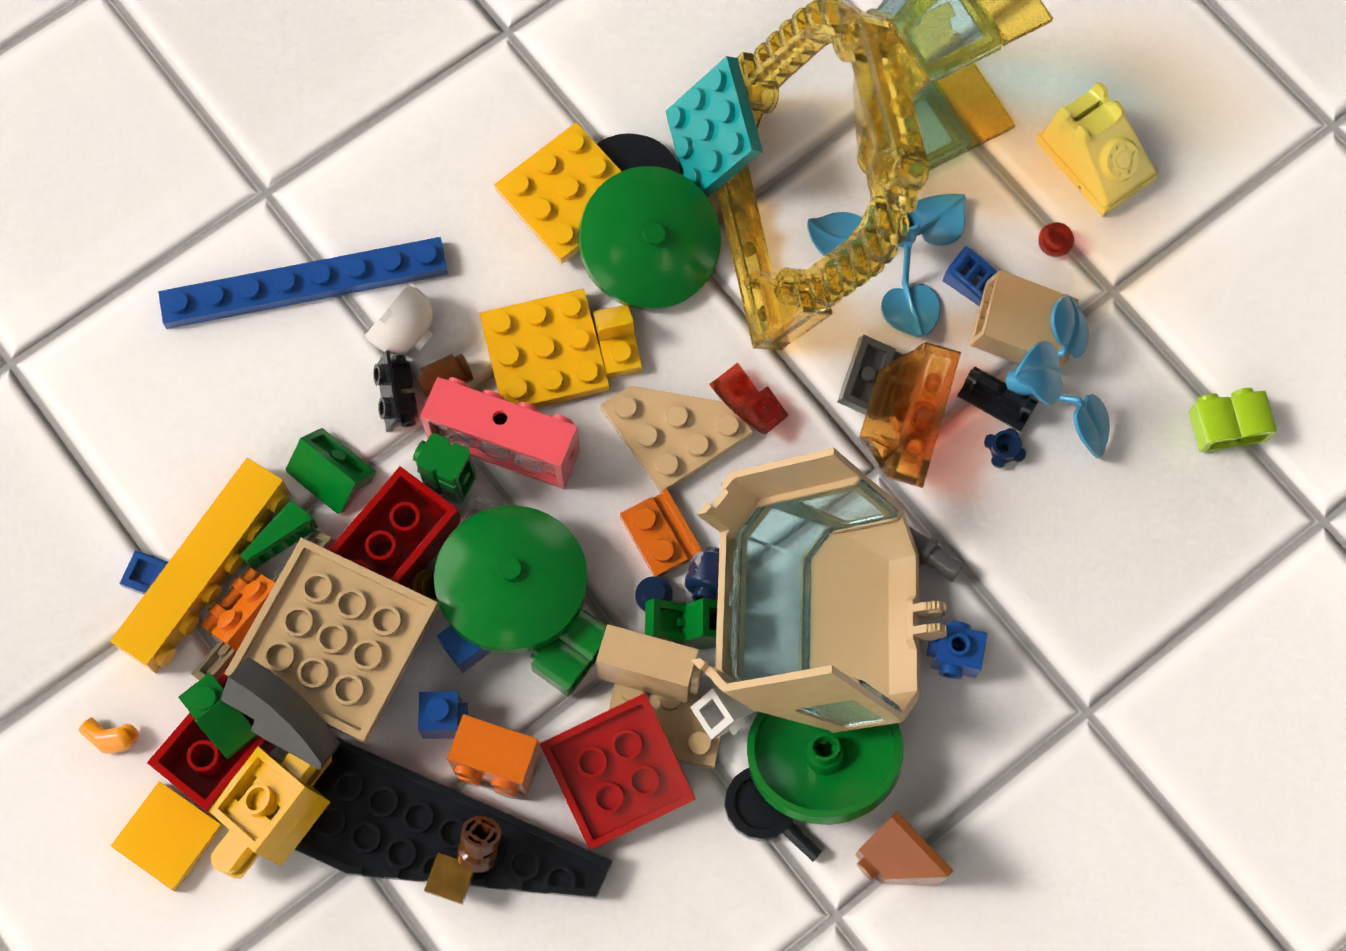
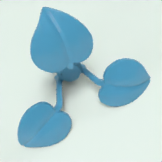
[807,194,966,337]
[1006,294,1110,459]

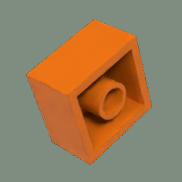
[447,714,542,799]

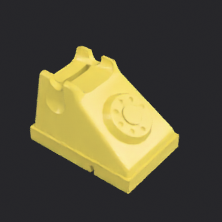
[1036,82,1159,217]

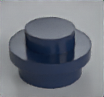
[635,576,673,612]

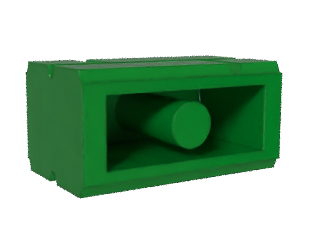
[413,433,477,504]

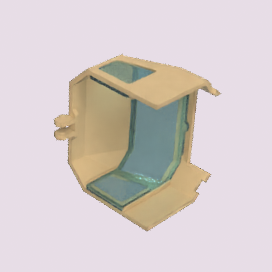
[690,447,947,733]

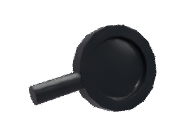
[724,768,823,862]

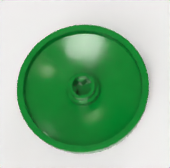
[578,166,721,310]
[434,506,587,654]
[747,712,903,825]

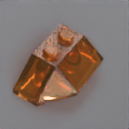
[859,342,961,488]

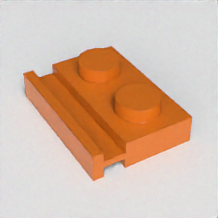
[620,489,703,577]

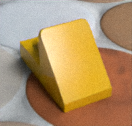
[592,305,642,379]

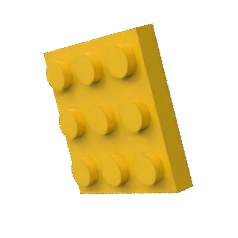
[494,122,621,265]
[479,288,610,408]

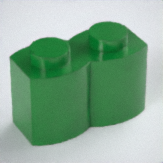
[530,609,607,697]

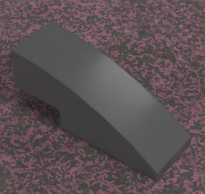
[221,657,340,770]

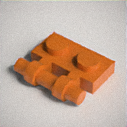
[200,567,275,652]

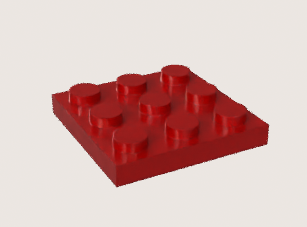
[539,692,696,850]

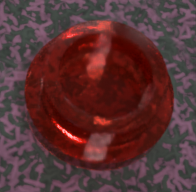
[1038,222,1074,257]

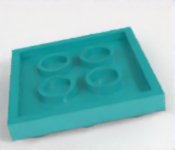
[665,56,763,198]

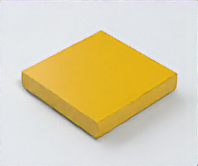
[111,781,224,892]

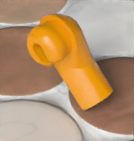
[79,717,138,754]

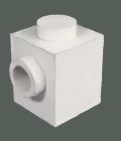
[690,677,758,740]

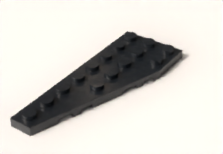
[294,737,613,899]

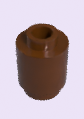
[416,354,474,398]

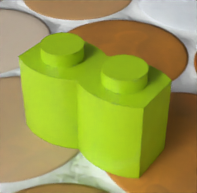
[1188,388,1277,452]

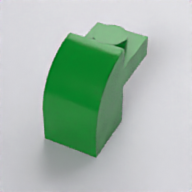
[645,598,718,649]

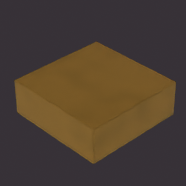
[424,853,474,905]

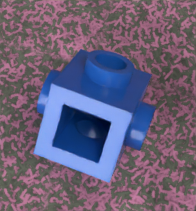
[926,621,988,679]

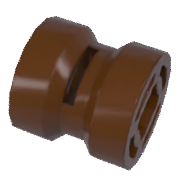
[457,816,501,873]

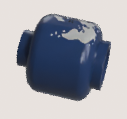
[684,547,719,601]

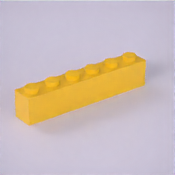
[110,457,290,673]

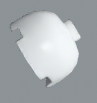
[364,283,434,355]

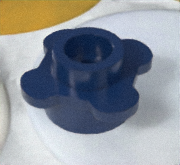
[984,428,1026,468]

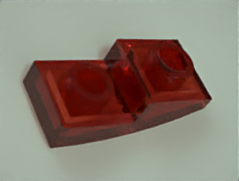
[709,362,789,435]

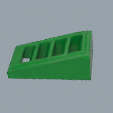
[241,501,318,570]

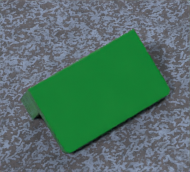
[286,428,377,514]

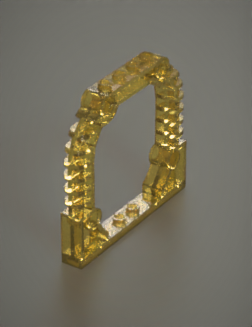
[717,0,929,350]

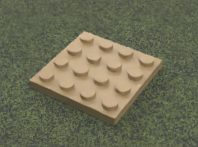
[224,537,439,744]

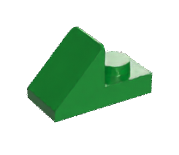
[178,672,258,759]

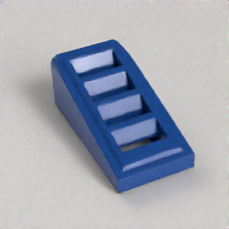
[943,246,998,307]

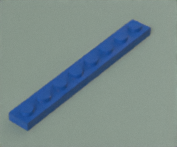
[158,237,448,329]

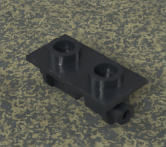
[373,350,419,432]
[957,367,1038,432]

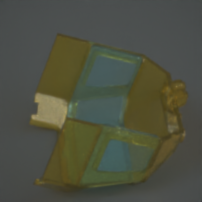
[852,0,1053,184]

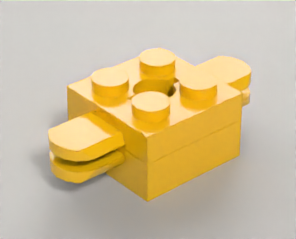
[208,747,332,879]

